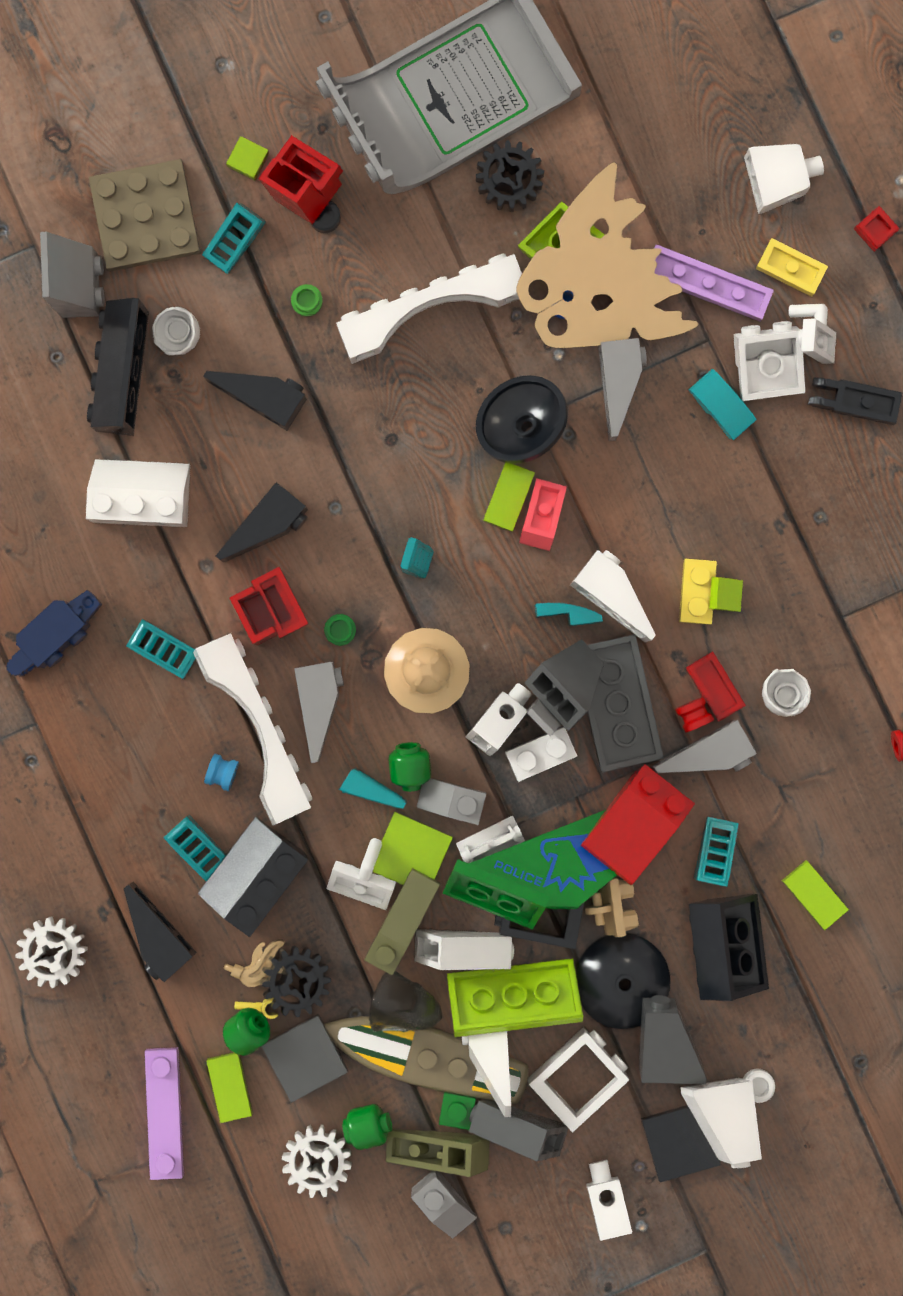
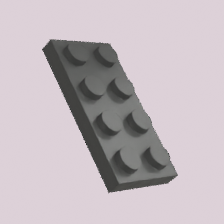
[587,634,664,772]

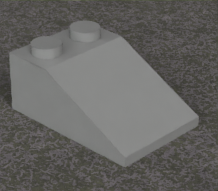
[40,232,105,318]

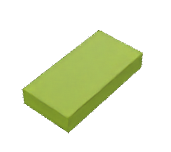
[483,463,535,532]
[782,860,849,930]
[206,1053,253,1123]

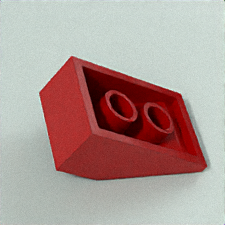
[581,764,695,885]

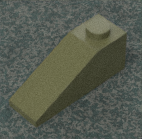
[364,868,440,976]
[386,1129,490,1177]

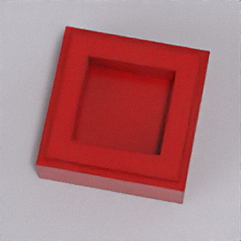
[854,206,900,252]

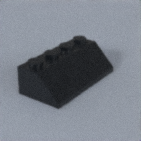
[87,298,149,436]

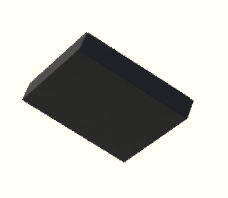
[641,1105,721,1182]

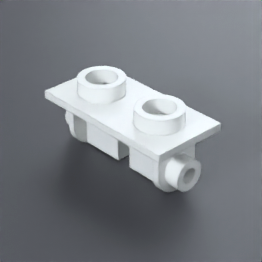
[456,815,525,863]

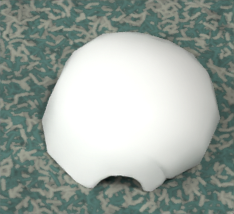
[152,307,200,355]
[762,669,811,717]

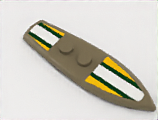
[324,1016,528,1104]

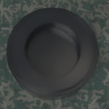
[310,201,341,233]

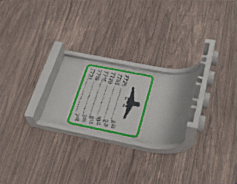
[315,0,582,194]

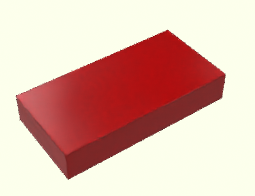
[685,651,746,722]

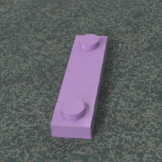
[654,244,774,322]
[145,1047,184,1180]

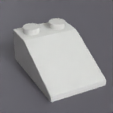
[570,550,655,642]

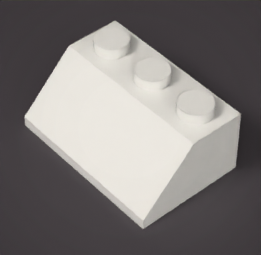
[86,459,190,527]

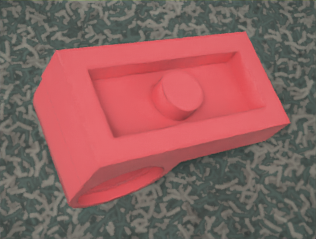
[519,478,567,551]

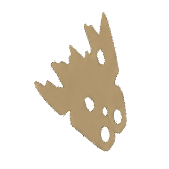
[516,163,698,348]

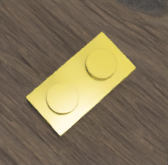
[756,238,828,297]
[679,559,717,625]

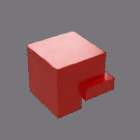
[258,135,343,225]
[229,567,309,646]

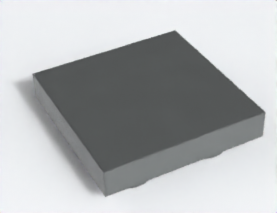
[262,1014,348,1103]

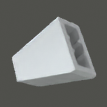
[414,929,514,970]
[680,1078,762,1168]

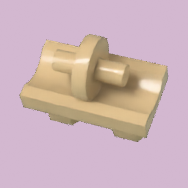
[584,878,639,937]

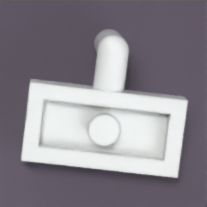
[789,304,836,364]
[326,838,396,910]

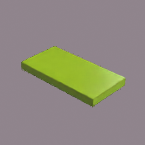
[447,958,583,1037]

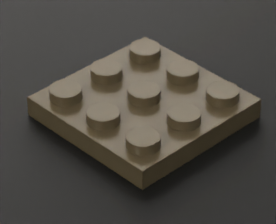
[89,159,201,272]

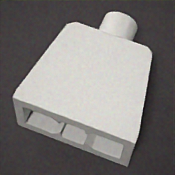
[744,144,824,214]
[466,683,532,756]
[586,1160,632,1241]

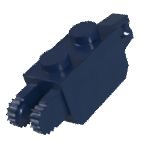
[6,590,102,677]

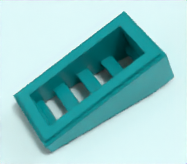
[202,203,266,274]
[400,537,434,579]
[126,619,196,679]
[339,768,407,809]
[163,815,226,881]
[694,816,739,887]

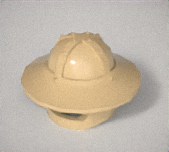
[384,628,470,714]

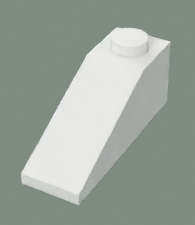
[462,1031,511,1117]

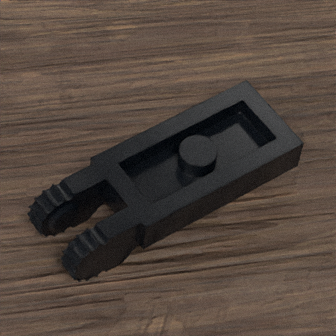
[808,377,903,425]

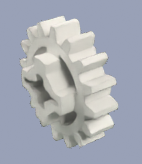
[15,917,88,988]
[282,1125,352,1198]

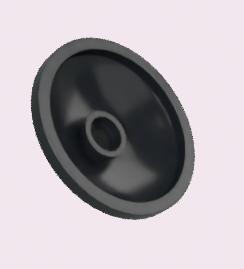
[476,375,568,464]
[576,933,670,1029]

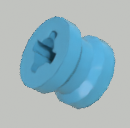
[204,754,239,791]

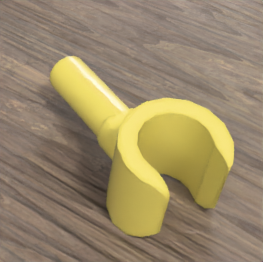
[234,998,278,1019]

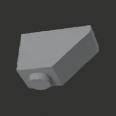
[417,778,486,825]
[411,1170,477,1239]

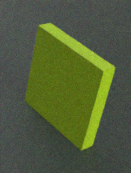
[373,811,453,885]

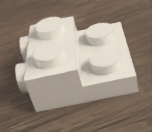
[734,321,805,401]

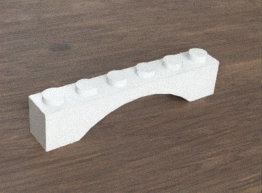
[336,254,522,364]
[193,633,312,825]

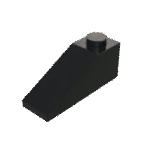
[203,371,307,431]
[216,482,308,562]
[124,882,197,982]

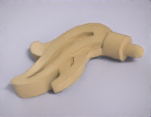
[223,939,285,987]

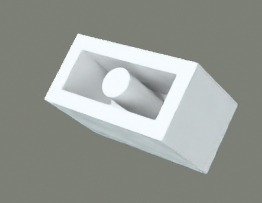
[505,726,577,782]

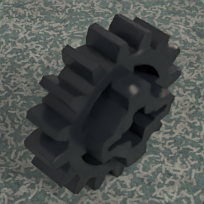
[476,140,544,212]
[260,946,331,1017]

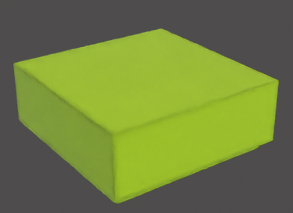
[226,136,269,180]
[709,577,743,612]

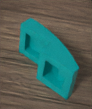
[688,369,757,440]
[534,603,603,627]

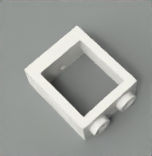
[528,1027,629,1133]

